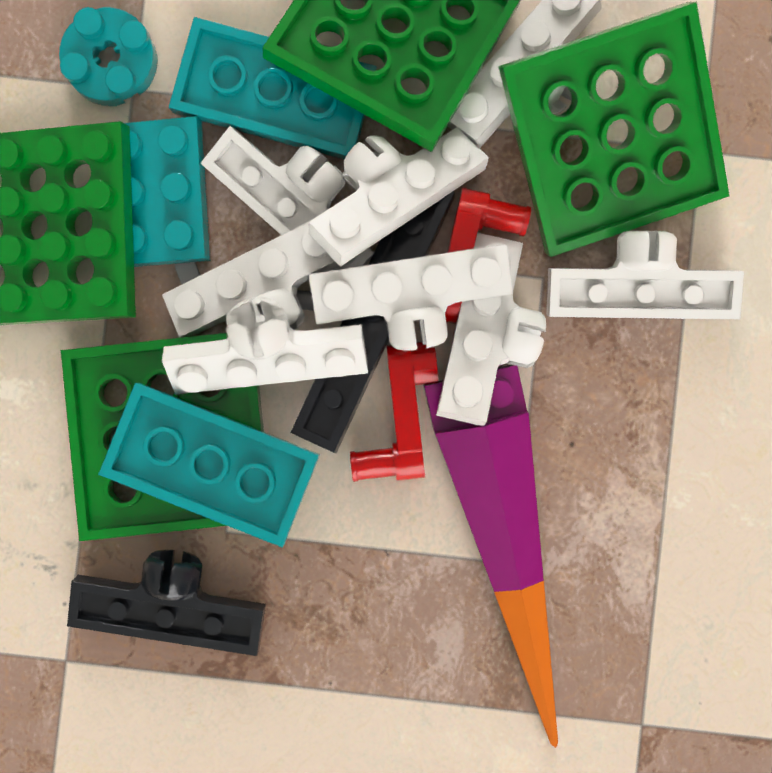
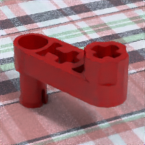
[445,188,531,324]
[350,341,438,482]

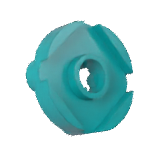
[59,7,158,106]

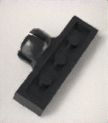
[67,549,266,656]

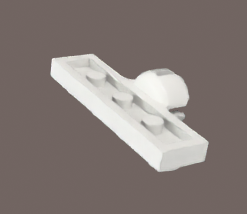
[447,0,602,149]
[201,126,375,271]
[309,127,489,267]
[162,222,354,338]
[546,231,744,319]
[436,233,546,426]
[308,244,513,351]
[162,297,368,394]

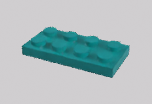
[168,17,377,160]
[98,383,320,547]

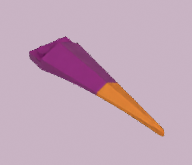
[423,365,558,748]

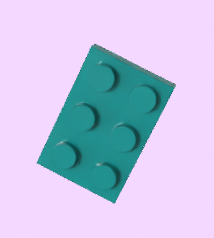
[125,116,210,267]

